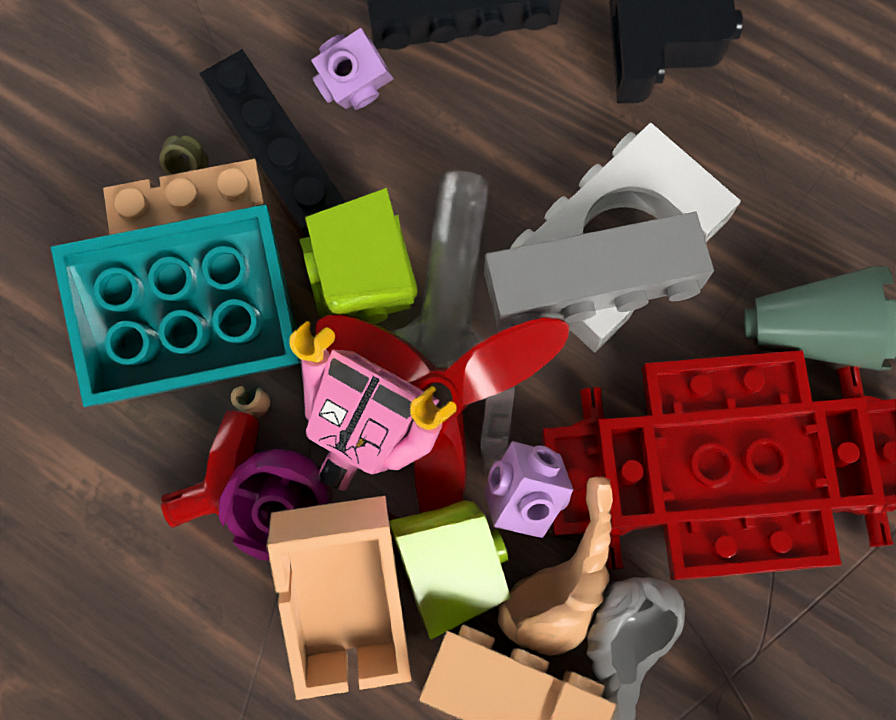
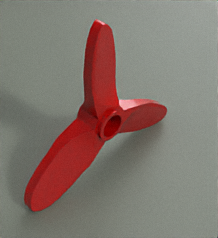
[316,314,570,513]

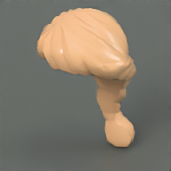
[498,477,613,656]

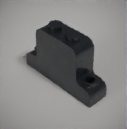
[609,0,743,104]

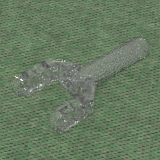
[390,171,515,477]

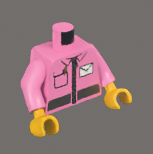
[289,321,457,491]

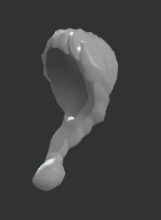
[586,577,685,720]

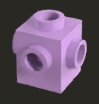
[311,28,394,110]
[484,441,573,538]

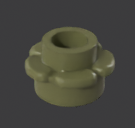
[159,135,208,175]

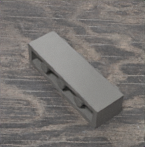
[484,211,714,331]

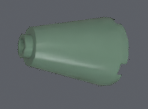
[744,266,896,371]

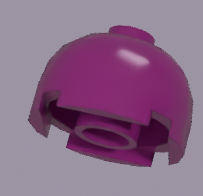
[219,449,333,561]

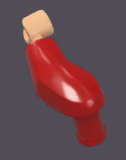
[161,386,270,527]

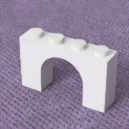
[510,122,741,353]

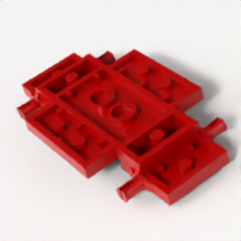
[541,350,896,581]

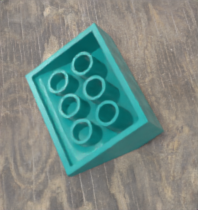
[51,204,301,407]

